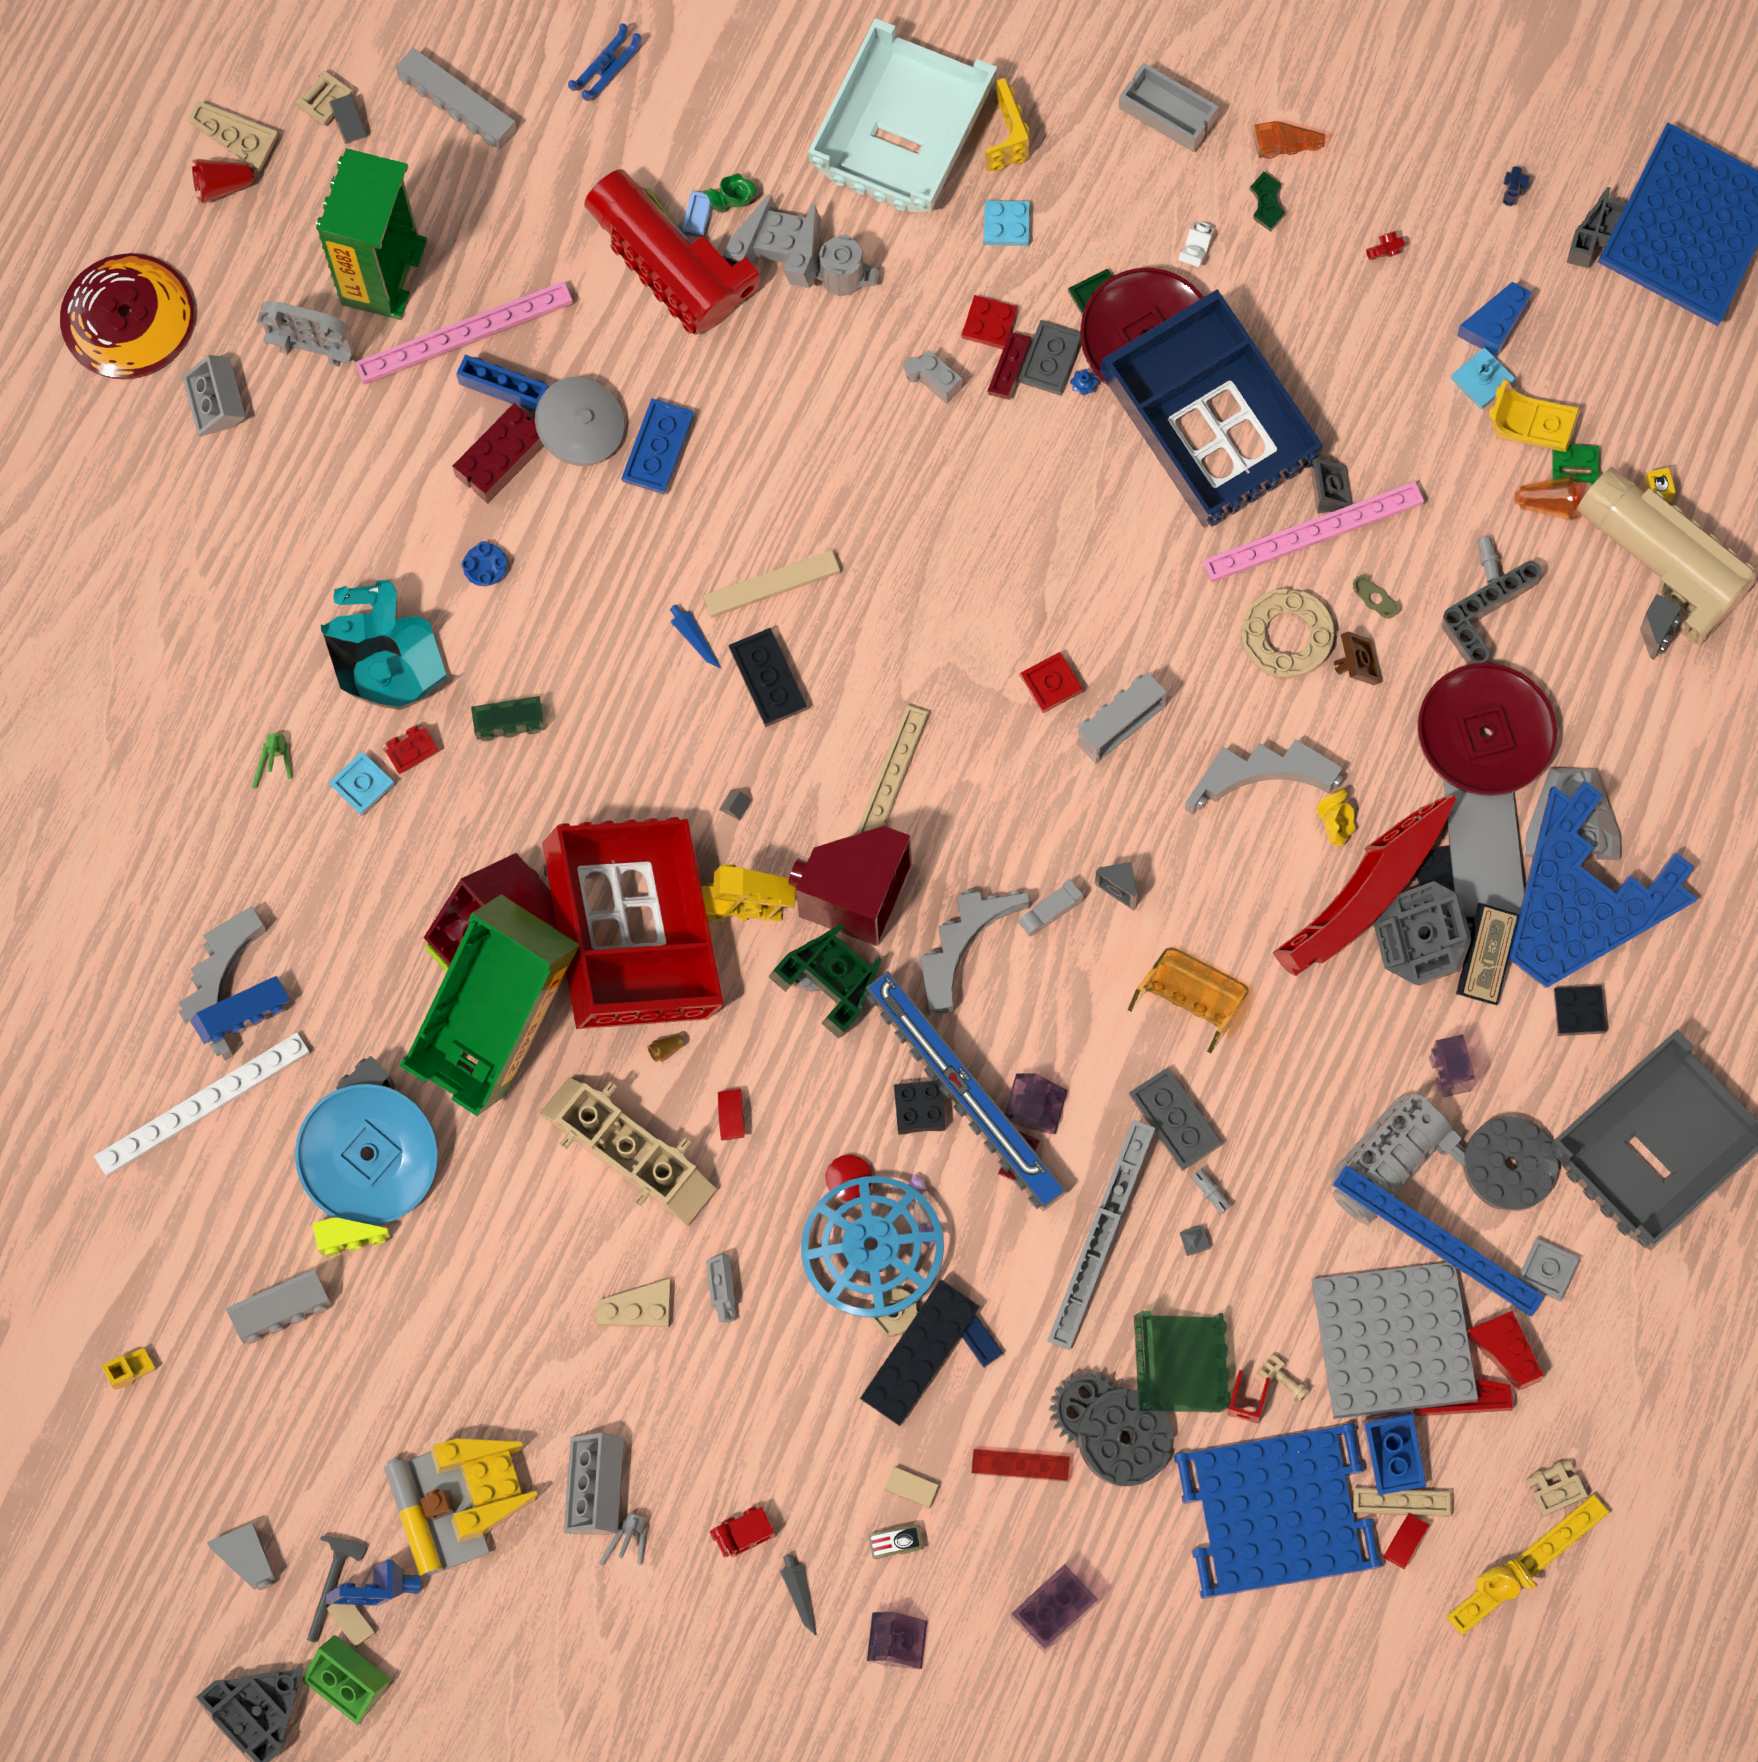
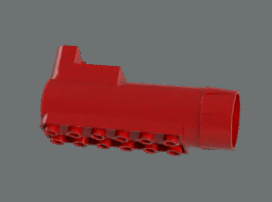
[584,169,760,335]

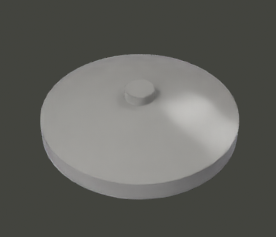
[535,377,624,466]

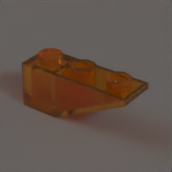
[1253,121,1325,159]

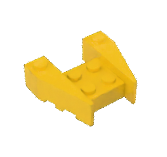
[701,863,796,921]
[431,1439,537,1543]

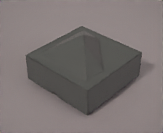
[1180,1225,1210,1256]

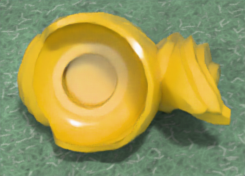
[1317,788,1356,846]
[1475,1560,1538,1603]

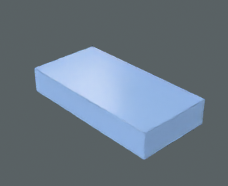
[681,191,711,237]

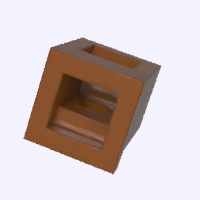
[420,1489,455,1521]

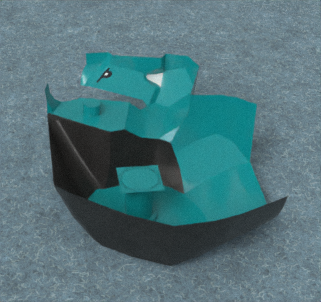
[321,580,447,710]

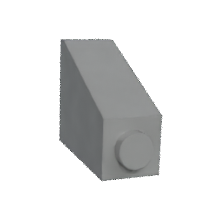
[207,1523,276,1590]

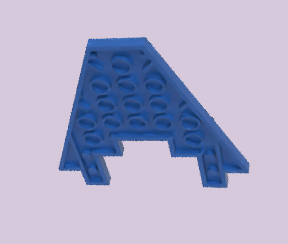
[1509,781,1698,988]

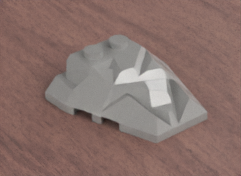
[1525,767,1620,860]

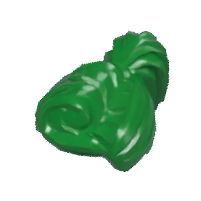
[703,173,758,213]

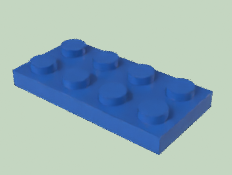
[621,398,695,495]

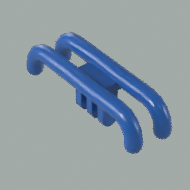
[568,23,641,101]

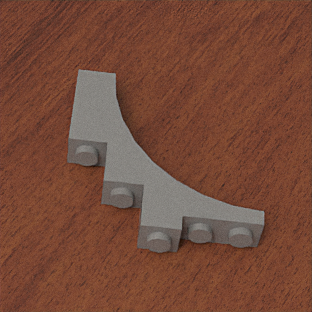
[920,890,1030,1016]
[178,906,266,1061]

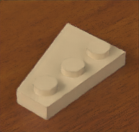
[597,1278,671,1327]

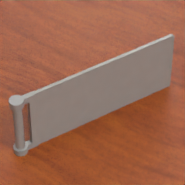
[1443,780,1524,933]

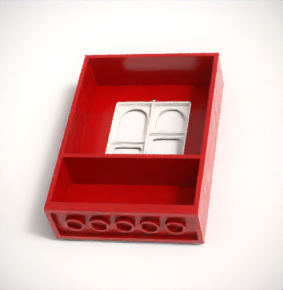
[542,817,724,1029]

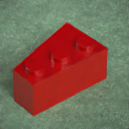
[1467,1311,1544,1391]

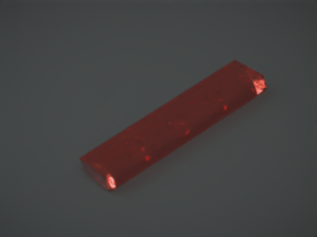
[971,1449,1070,1482]

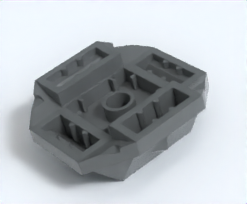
[1374,881,1471,986]

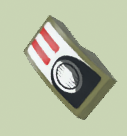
[868,1525,924,1559]

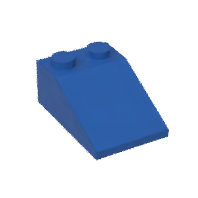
[1362,1411,1426,1495]

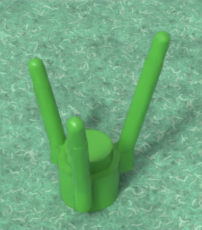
[252,733,292,789]

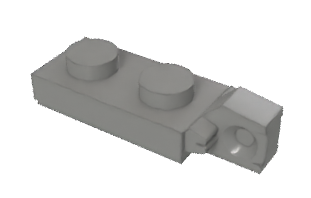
[706,1254,735,1323]

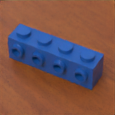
[456,354,549,412]
[190,976,290,1044]

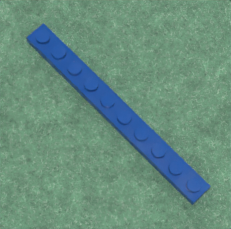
[1332,1165,1544,1317]

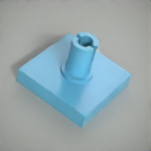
[1450,347,1515,410]

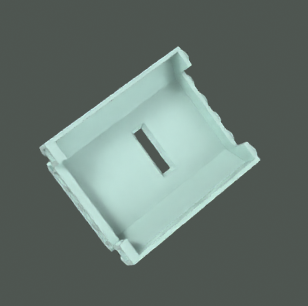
[808,18,997,212]

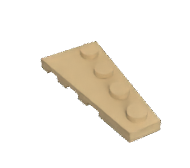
[188,101,279,172]

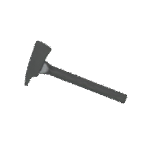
[307,1536,367,1643]

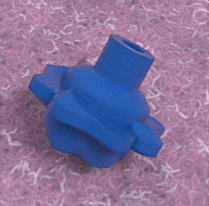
[1070,369,1098,395]

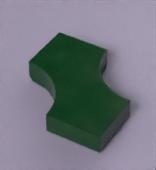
[1250,171,1285,232]

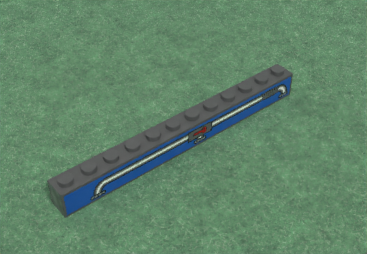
[865,970,1066,1212]

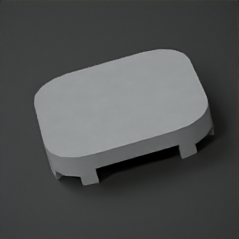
[257,301,354,367]

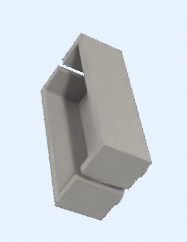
[1119,62,1219,152]
[1077,672,1167,764]

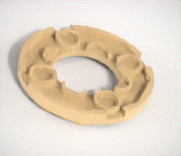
[1241,589,1334,678]

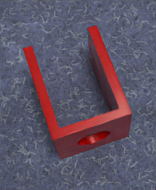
[1227,1370,1270,1424]

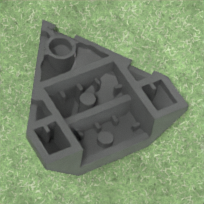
[196,1668,303,1762]

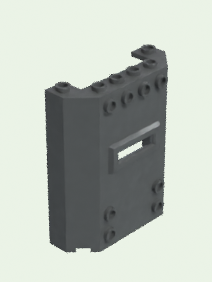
[1551,1029,1758,1250]

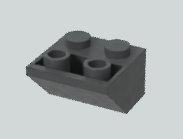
[1640,594,1682,660]
[336,1056,395,1090]

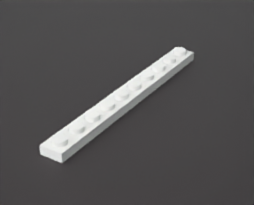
[94,1033,310,1177]

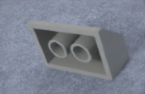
[183,355,246,436]

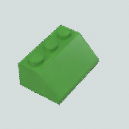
[302,1635,391,1725]

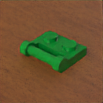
[1551,445,1599,485]

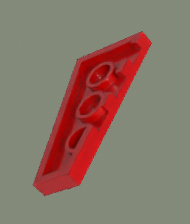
[1415,1379,1513,1416]

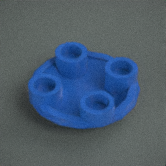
[461,541,508,587]

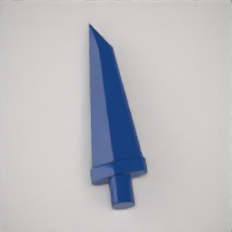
[670,604,721,668]

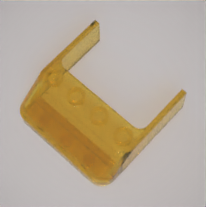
[1127,947,1249,1054]

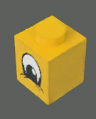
[1644,467,1676,504]

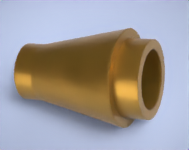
[647,1034,684,1063]

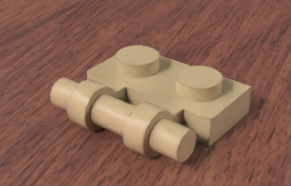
[1525,1460,1588,1517]

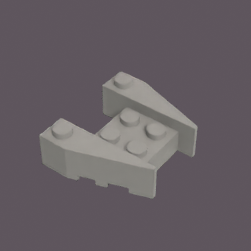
[722,194,821,289]

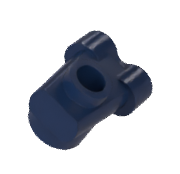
[1503,166,1529,206]

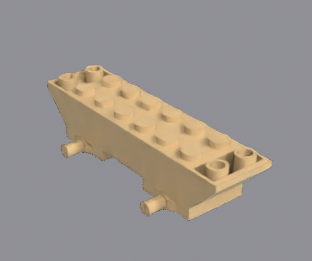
[539,1077,717,1227]

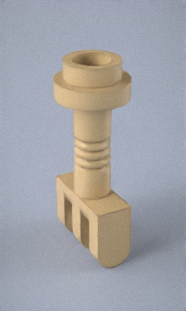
[1257,1354,1309,1402]

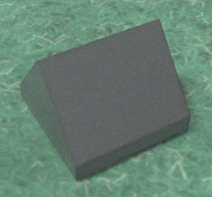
[720,790,751,821]

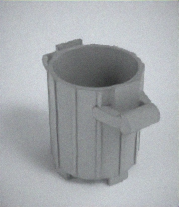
[815,235,879,296]

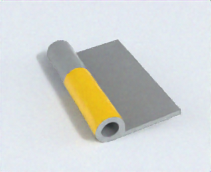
[384,1453,490,1577]

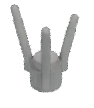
[599,1514,648,1565]

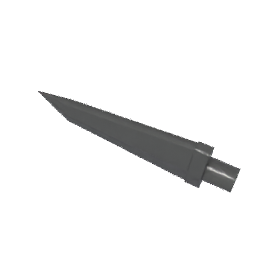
[780,1554,816,1635]

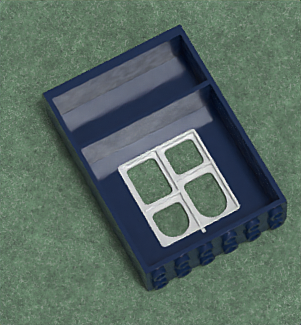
[1099,289,1323,528]

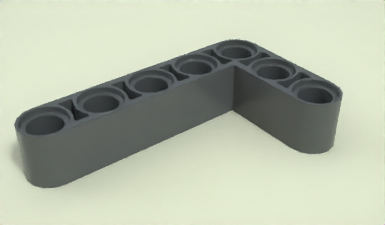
[1442,561,1541,665]

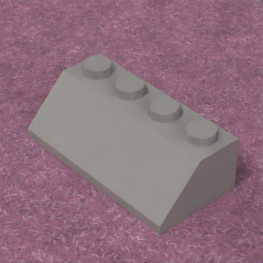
[226,1269,332,1344]
[564,1433,624,1535]

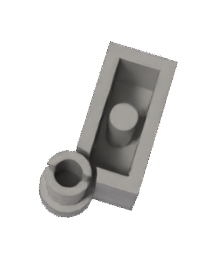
[904,350,962,404]

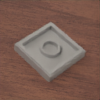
[1518,1237,1580,1302]

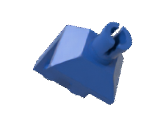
[326,1559,421,1606]

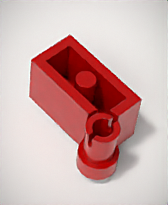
[709,1506,775,1558]

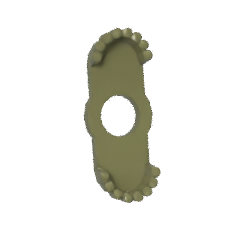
[1353,575,1399,619]

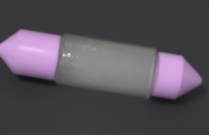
[908,1174,935,1248]

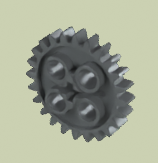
[1049,1371,1118,1448]

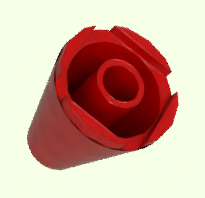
[192,159,255,204]

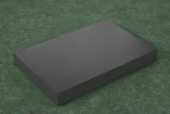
[1018,320,1081,396]

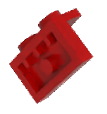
[383,725,439,774]

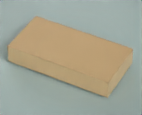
[885,1467,939,1508]
[326,1604,375,1648]

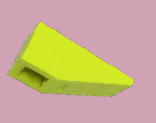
[312,1217,391,1257]

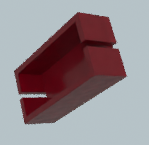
[452,403,544,504]

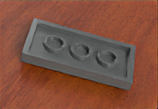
[1129,1067,1222,1171]

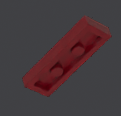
[987,332,1032,400]

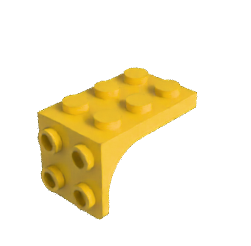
[985,78,1030,171]
[1489,379,1580,452]

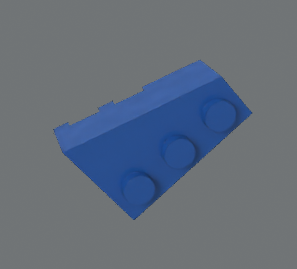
[1457,282,1532,357]

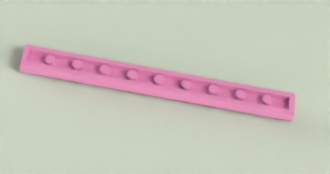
[354,281,573,385]
[1203,482,1424,583]

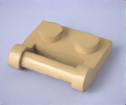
[294,70,353,126]

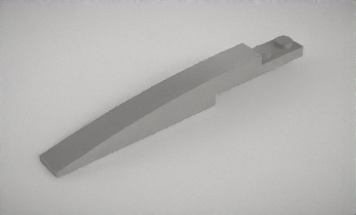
[1047,1120,1155,1350]

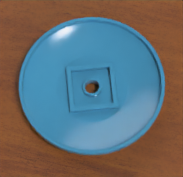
[295,1084,438,1225]

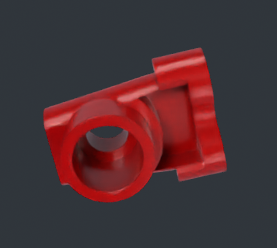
[1366,231,1405,260]

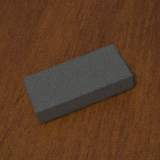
[329,94,367,144]

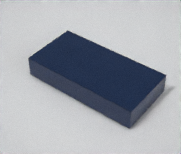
[961,1315,1003,1368]

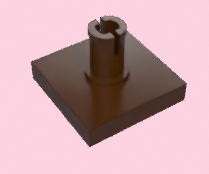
[1334,631,1381,685]

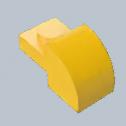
[101,1347,155,1389]

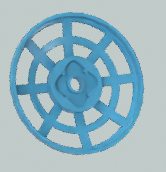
[801,1176,944,1318]

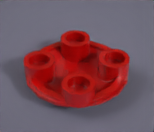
[825,1155,872,1202]

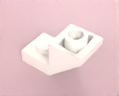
[1178,222,1216,267]

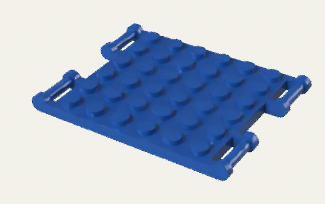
[1174,1424,1383,1599]

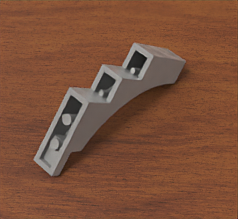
[1185,739,1343,814]

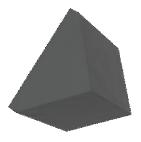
[1311,458,1352,514]
[1095,862,1137,910]

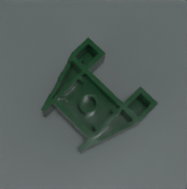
[768,924,882,1039]

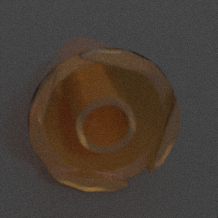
[1515,475,1579,521]

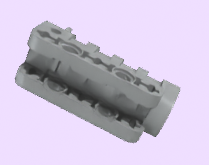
[1331,1094,1465,1225]

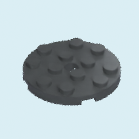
[1463,1117,1558,1212]
[1078,1389,1173,1487]

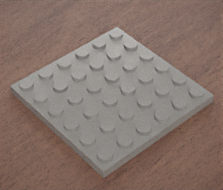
[1312,1263,1478,1419]

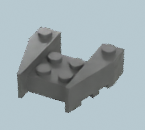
[1566,187,1626,268]

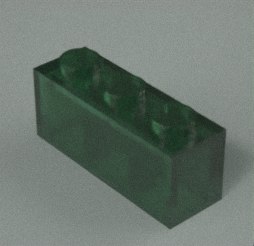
[471,696,545,741]

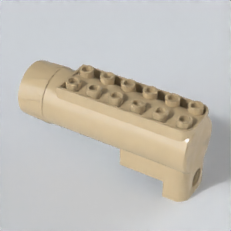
[1577,467,1756,646]

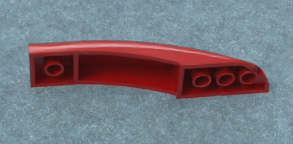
[1272,795,1456,976]

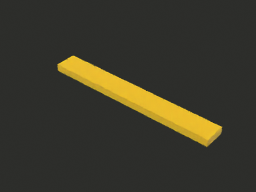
[1446,1494,1610,1636]

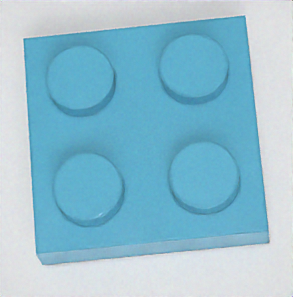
[984,200,1030,246]
[329,751,395,816]

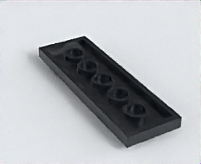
[859,1279,980,1426]

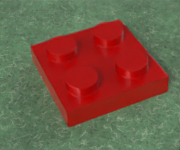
[961,295,1017,349]
[1020,652,1083,713]

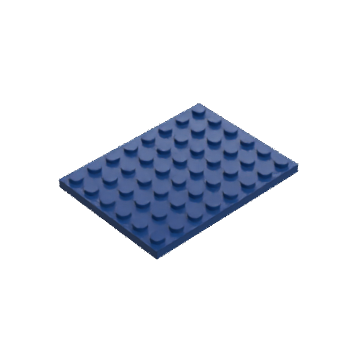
[1598,122,1758,326]

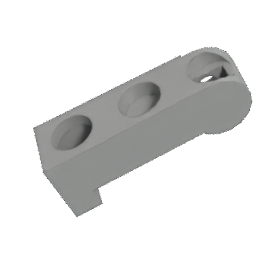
[1018,879,1083,936]

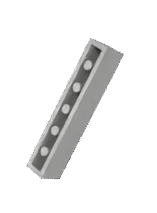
[396,47,517,150]

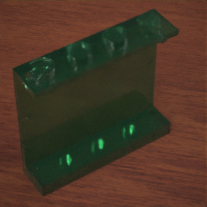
[1134,1311,1231,1413]

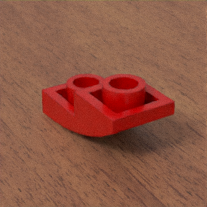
[718,1089,745,1141]
[1383,1513,1430,1570]

